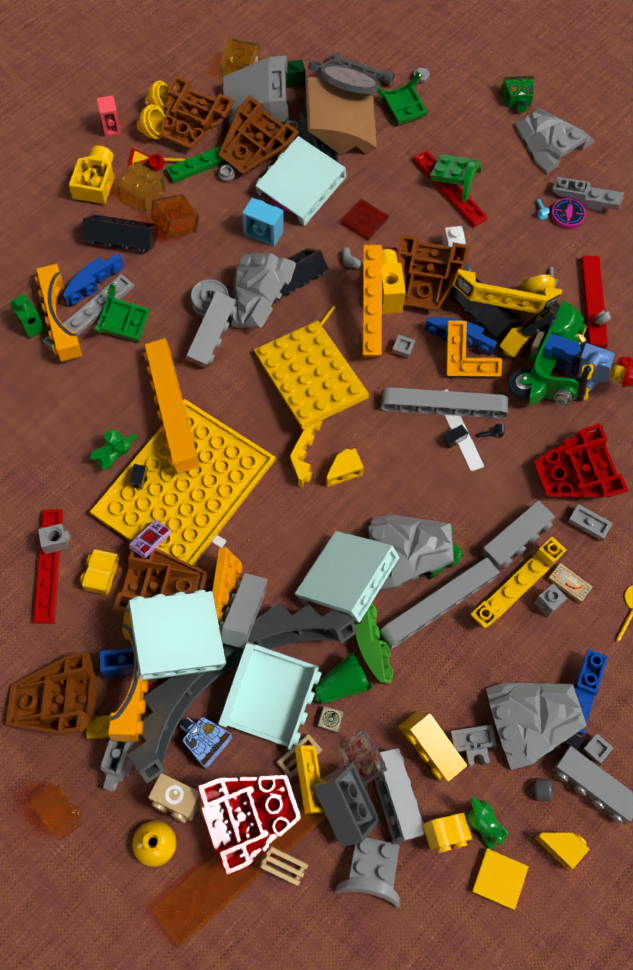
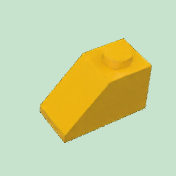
[500,326,536,357]
[326,448,364,487]
[535,833,590,870]

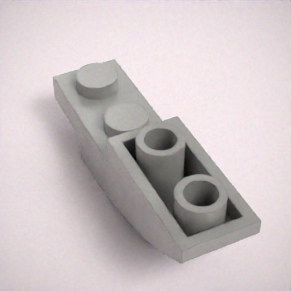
[553,177,624,212]

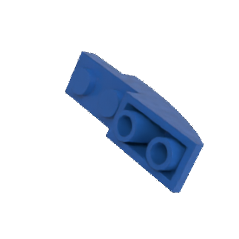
[63,253,124,307]
[424,317,497,356]
[573,649,608,736]

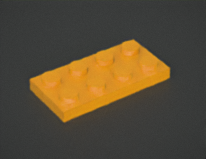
[212,547,242,635]

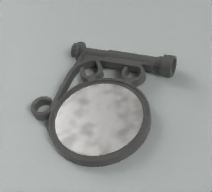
[308,52,395,94]

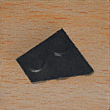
[521,300,560,337]

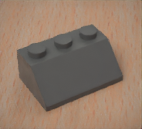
[314,762,380,847]

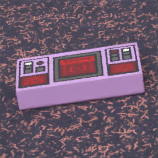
[129,520,171,558]

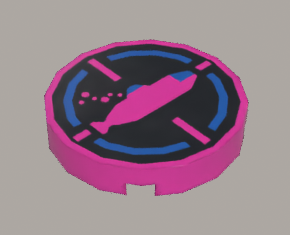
[551,198,586,229]

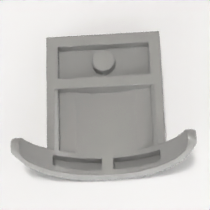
[335,837,400,908]

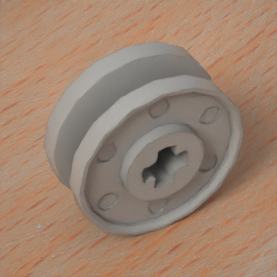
[191,279,228,318]

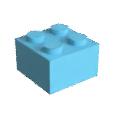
[242,198,283,247]

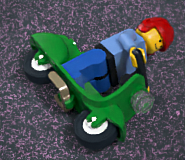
[508,300,633,406]

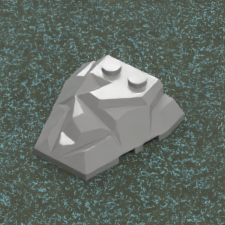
[514,108,595,174]
[231,253,296,328]
[369,514,454,591]
[486,682,587,770]

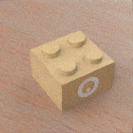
[148,773,200,823]

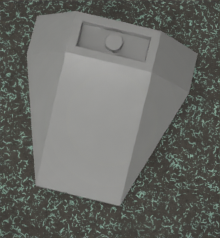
[223,56,289,123]

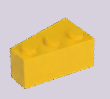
[398,711,467,782]

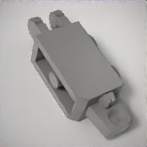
[100,718,142,791]

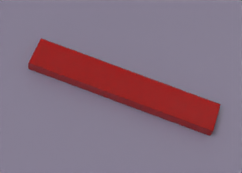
[413,150,488,228]
[581,255,608,348]
[33,509,64,624]

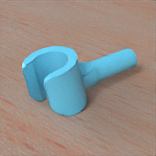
[536,199,549,220]

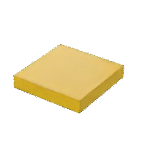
[472,848,529,910]

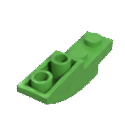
[355,603,393,684]

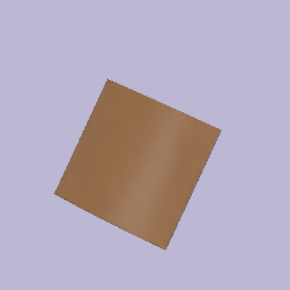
[306,77,377,155]

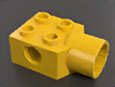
[69,145,114,204]
[382,249,406,314]

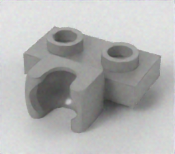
[450,725,496,768]

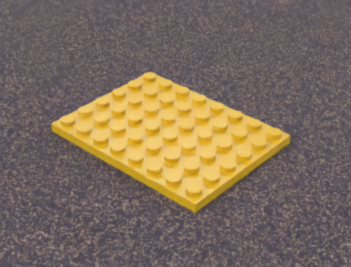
[90,399,276,566]

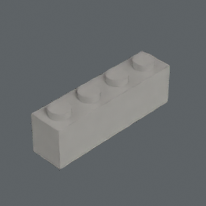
[185,291,237,368]
[481,500,555,570]
[219,573,268,649]
[552,746,633,824]
[369,748,425,845]

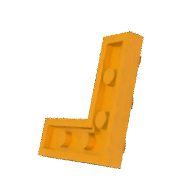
[446,321,502,376]

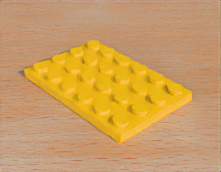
[254,320,369,429]

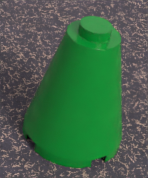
[312,652,373,704]

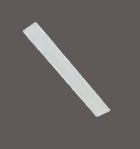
[443,389,484,471]

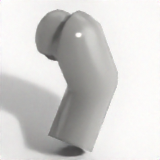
[342,248,361,269]

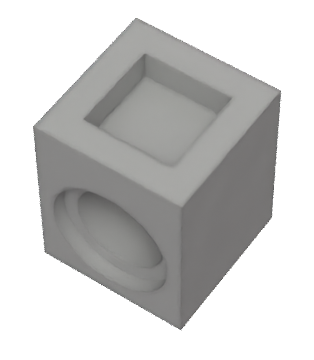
[38,524,71,554]
[534,583,567,617]

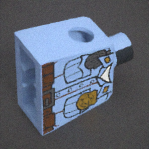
[180,717,232,769]

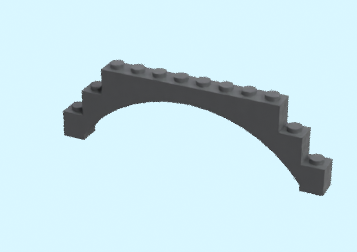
[128,603,357,783]

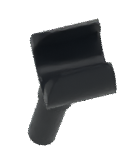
[478,424,505,438]

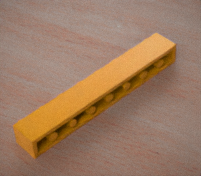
[143,338,200,473]

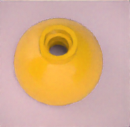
[145,81,169,114]
[137,105,165,139]
[519,275,555,295]
[132,821,177,867]

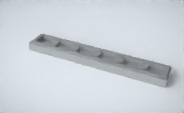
[43,274,134,352]

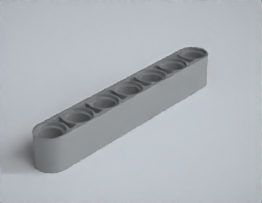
[381,387,508,419]
[380,557,501,649]

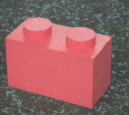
[97,95,121,137]

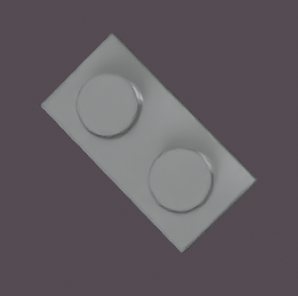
[568,504,613,541]

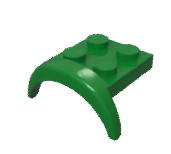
[378,72,428,125]
[430,154,482,202]
[94,283,150,343]

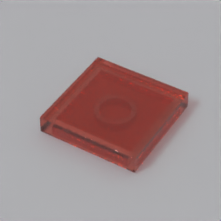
[341,199,389,241]

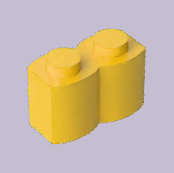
[80,549,119,595]
[423,813,472,853]

